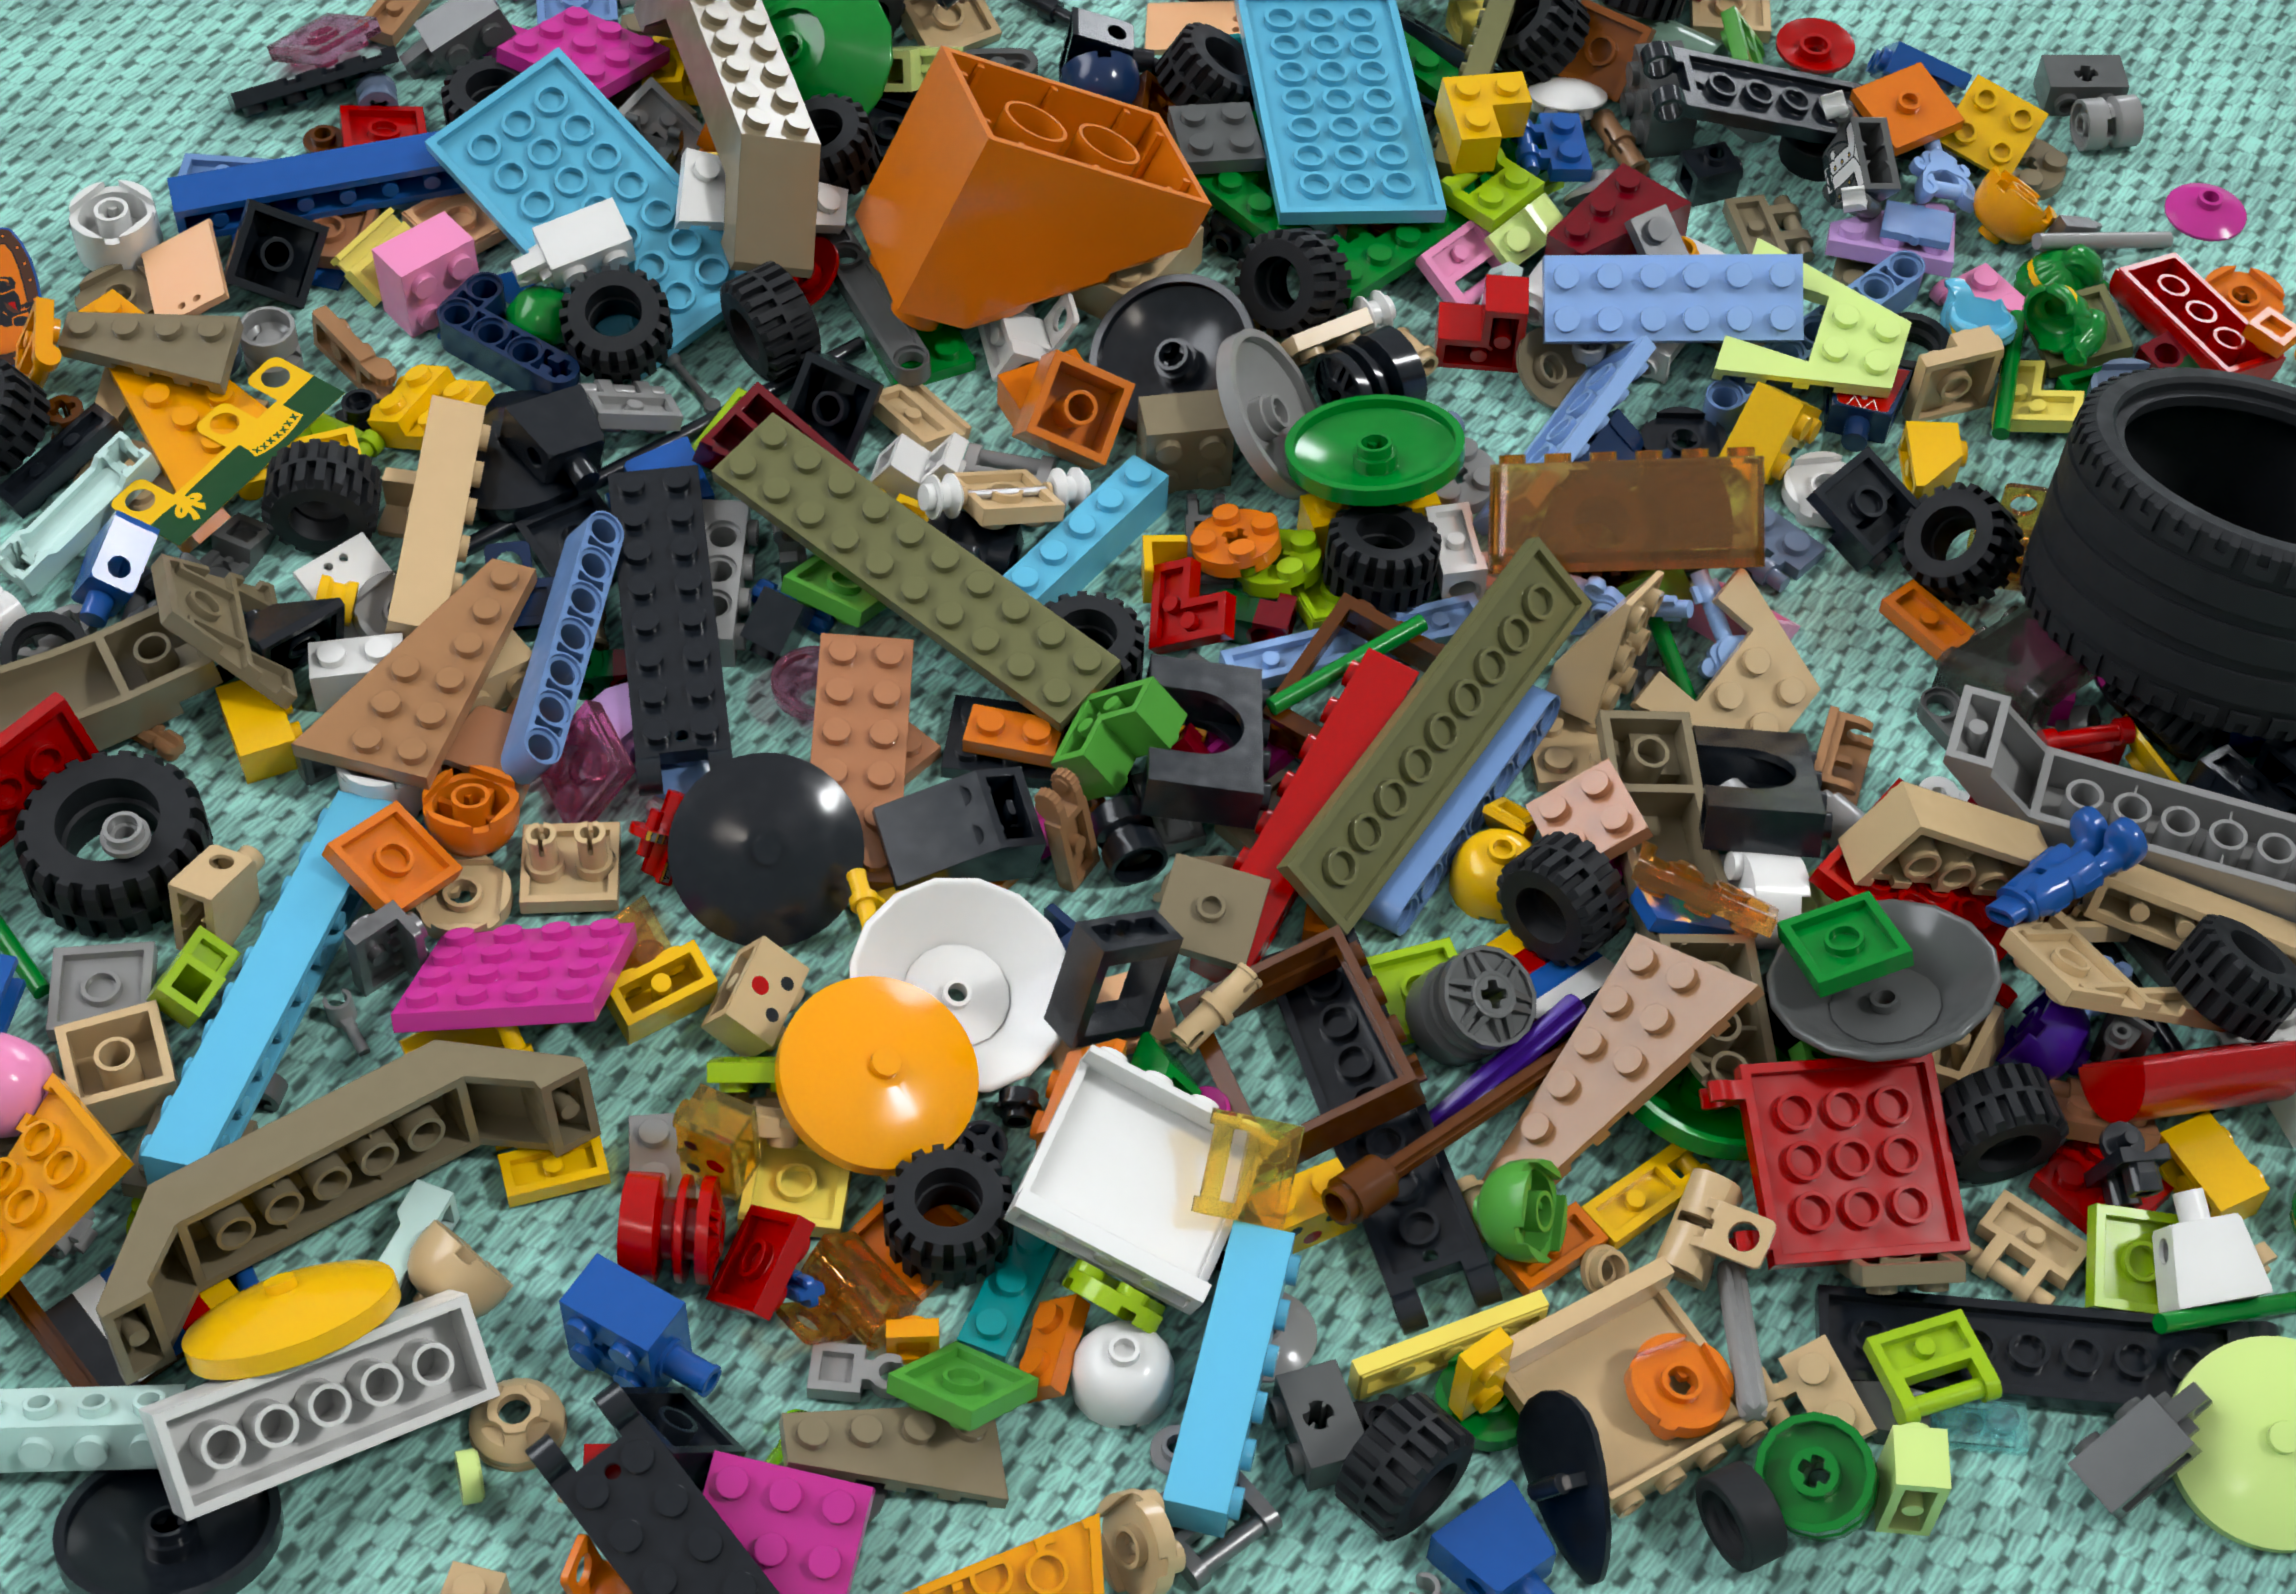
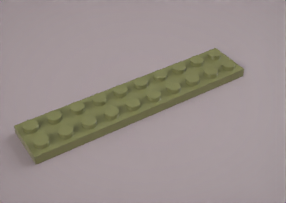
[711,412,1121,733]
[1276,536,1593,935]

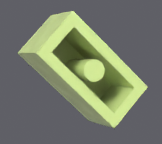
[1874,1422,1952,1536]

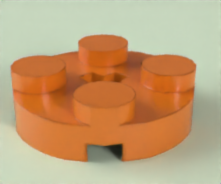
[2205,266,2285,321]
[1190,503,1282,578]
[1624,1333,1734,1440]

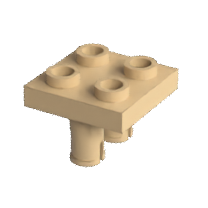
[519,821,621,914]

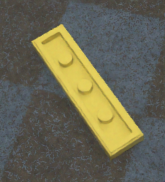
[1348,1290,1549,1400]

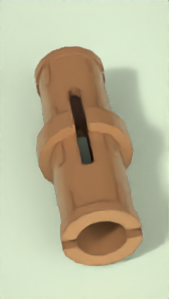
[1590,109,1650,175]

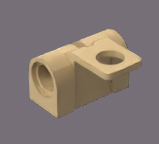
[1655,1168,1776,1292]

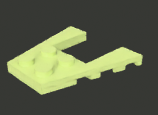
[1711,238,1912,398]

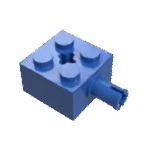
[559,1253,722,1398]

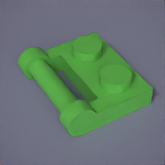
[1720,5,1765,64]

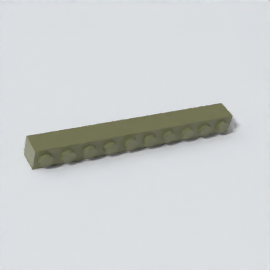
[1433,0,1516,180]

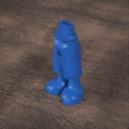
[1985,806,2148,928]

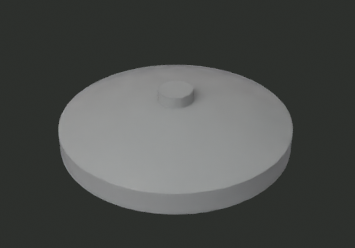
[1216,328,1318,500]

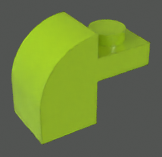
[145,925,241,1029]

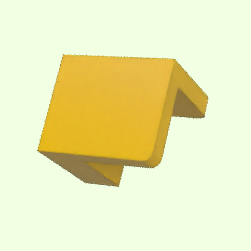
[1141,535,1188,603]

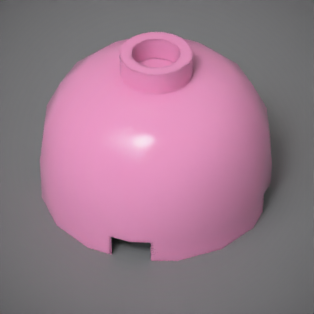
[0,1032,53,1138]

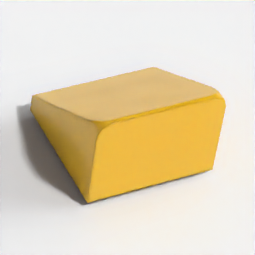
[1482,796,1538,842]

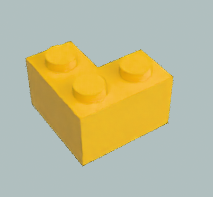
[1434,71,1532,174]
[1717,381,1822,486]

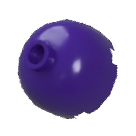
[1996,988,2091,1081]

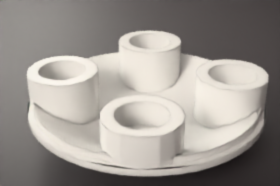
[1528,77,1608,120]

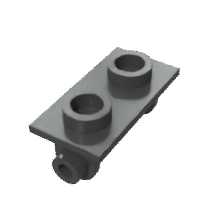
[2089,1013,2157,1063]

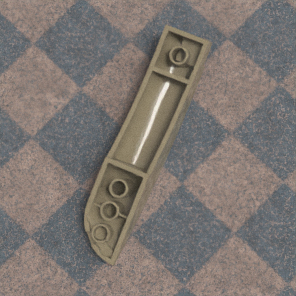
[0,605,223,751]
[1595,710,1777,1110]

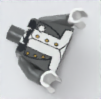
[1820,90,1901,219]

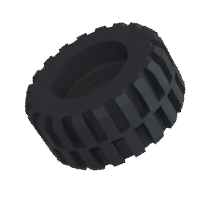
[14,750,214,939]

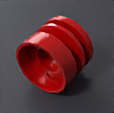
[617,1171,726,1286]

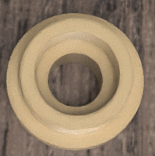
[1580,1244,1629,1293]

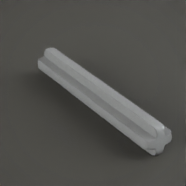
[1716,1260,1768,1422]

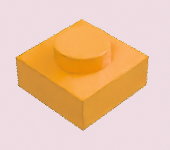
[886,1315,940,1365]

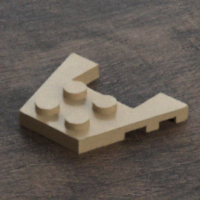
[1630,567,1821,732]

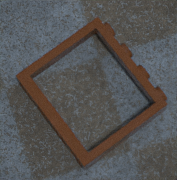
[1263,592,1446,761]
[1177,924,1428,1181]

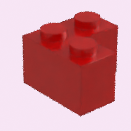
[1435,274,1529,373]

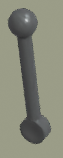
[665,353,721,414]

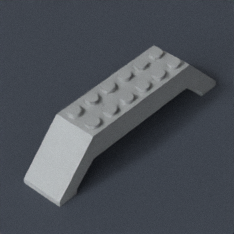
[1943,684,2296,923]

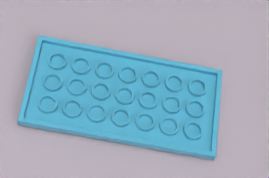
[1234,0,1447,225]
[424,47,747,380]

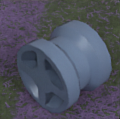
[355,73,399,106]

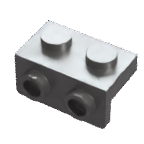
[343,900,430,997]

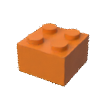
[1011,349,1136,470]

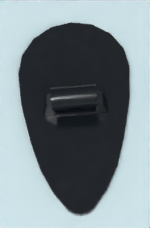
[1516,1390,1612,1585]

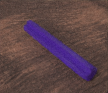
[1429,994,1587,1127]

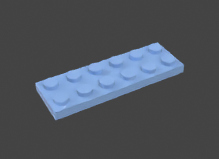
[1542,254,1804,344]
[1473,334,1656,536]

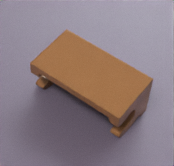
[1814,705,1874,806]

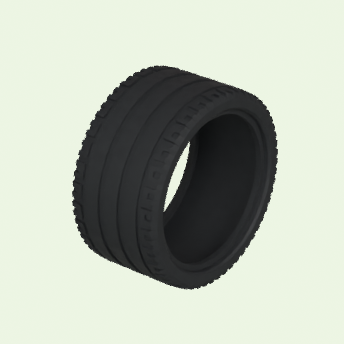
[2020,367,2296,741]

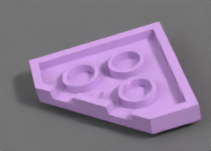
[1825,202,1956,278]

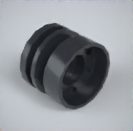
[1314,325,1428,405]

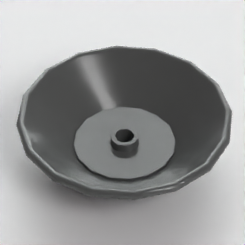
[1766,899,2003,1062]

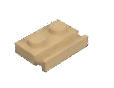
[873,384,972,452]

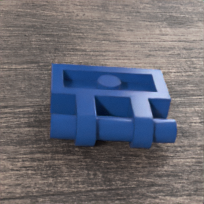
[1511,112,1593,182]

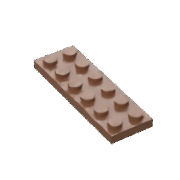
[810,633,914,891]

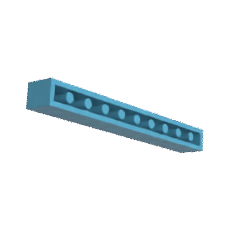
[139,790,393,1185]

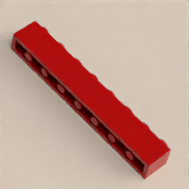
[1189,648,1419,983]

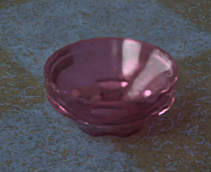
[770,646,820,721]

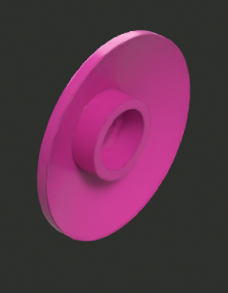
[2164,183,2247,241]

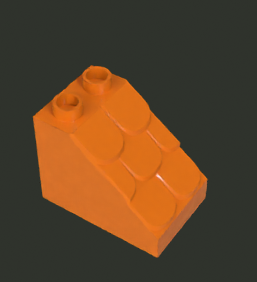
[854,45,1212,332]

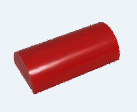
[2109,252,2286,380]
[2078,1040,2296,1123]

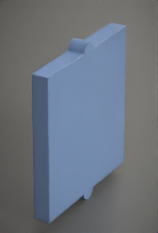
[1879,200,1955,251]

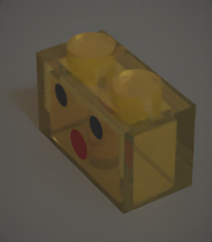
[673,1083,761,1201]

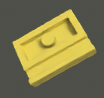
[330,207,411,308]

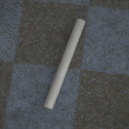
[2031,231,2173,250]

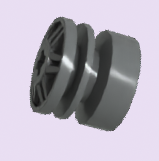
[1405,945,1536,1067]

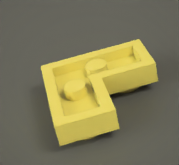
[1991,360,2085,433]

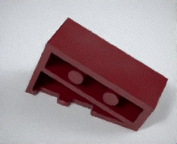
[1545,163,1692,255]
[692,381,860,472]

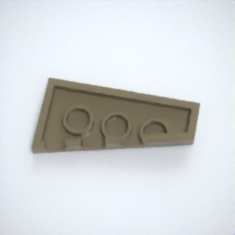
[58,312,244,395]
[779,1407,1009,1509]

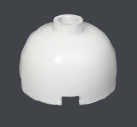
[1070,1320,1175,1429]

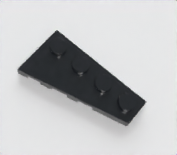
[227,45,399,117]

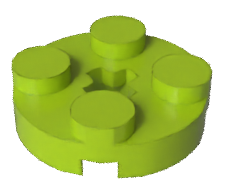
[1235,529,1323,599]
[1061,1258,1166,1334]

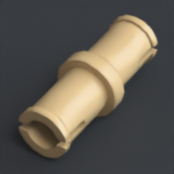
[1170,962,1263,1055]

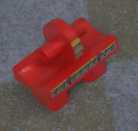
[628,789,685,887]

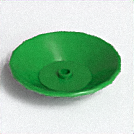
[762,0,893,116]

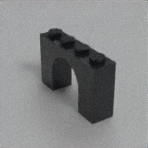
[1141,654,1271,830]
[1693,725,1833,858]

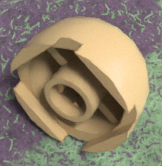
[407,1219,513,1319]

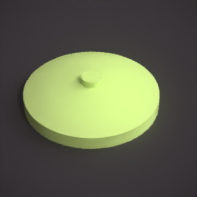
[2172,1336,2296,1553]

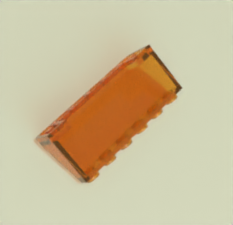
[1488,447,1766,574]

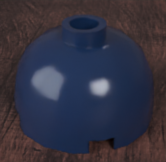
[1059,51,1140,105]

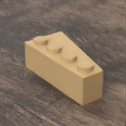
[1837,781,2048,896]

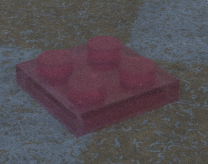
[267,13,382,68]
[540,700,636,823]

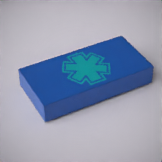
[1629,885,1735,934]

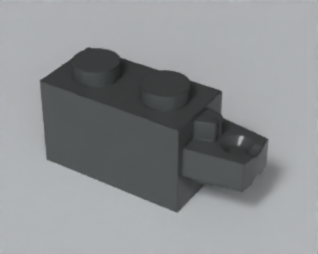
[399,0,517,80]
[2068,1381,2213,1521]

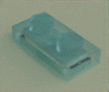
[1927,1392,2029,1456]

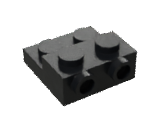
[1806,446,1921,572]

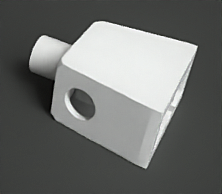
[2152,1188,2273,1313]

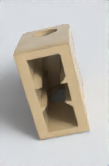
[168,844,265,950]

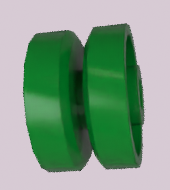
[1754,1412,1881,1542]

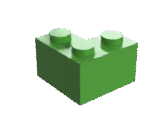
[1050,676,1188,801]

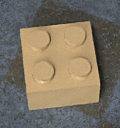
[54,1000,180,1135]

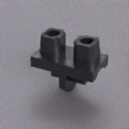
[2083,1121,2172,1209]

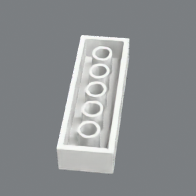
[138,1289,500,1521]

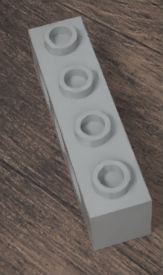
[702,499,759,667]

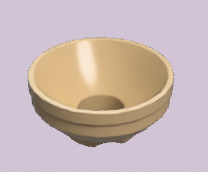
[468,1378,568,1472]

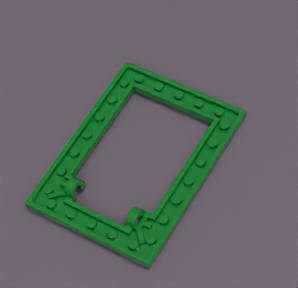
[1195,30,1549,310]

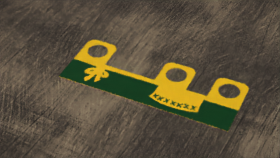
[111,357,345,546]

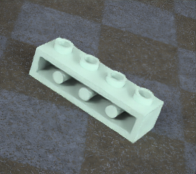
[0,1384,187,1473]

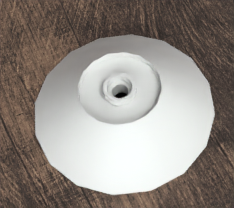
[849,878,1066,1093]

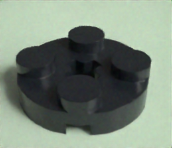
[1640,407,1728,472]

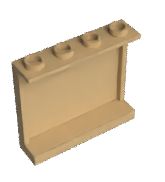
[1503,1256,1777,1519]

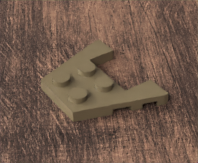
[151,554,298,710]

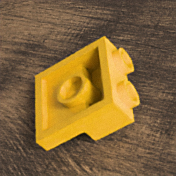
[366,364,495,450]

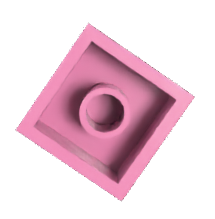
[372,211,479,338]

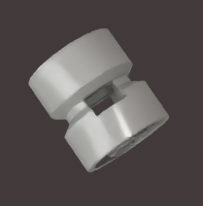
[2070,94,2144,151]
[240,306,304,388]

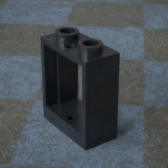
[1044,909,1184,1049]

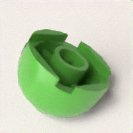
[1473,1159,1568,1263]

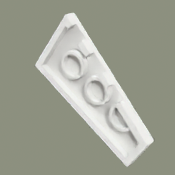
[674,148,848,234]

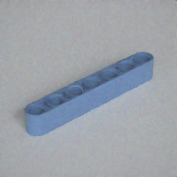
[1702,250,1926,434]
[501,511,624,785]
[1360,685,1561,936]

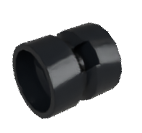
[1091,795,1168,886]

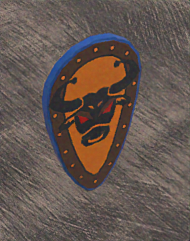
[0,227,42,367]

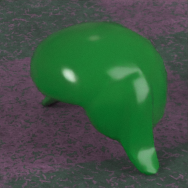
[506,285,565,346]

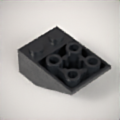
[872,766,1047,891]

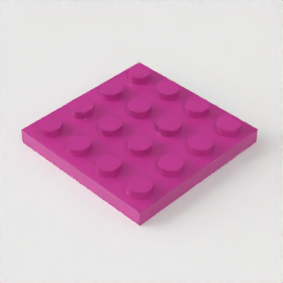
[391,918,638,1033]

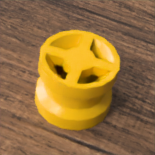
[315,574,359,627]

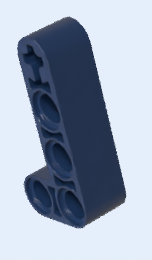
[437,272,581,394]

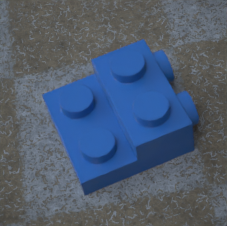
[1866,41,1972,95]

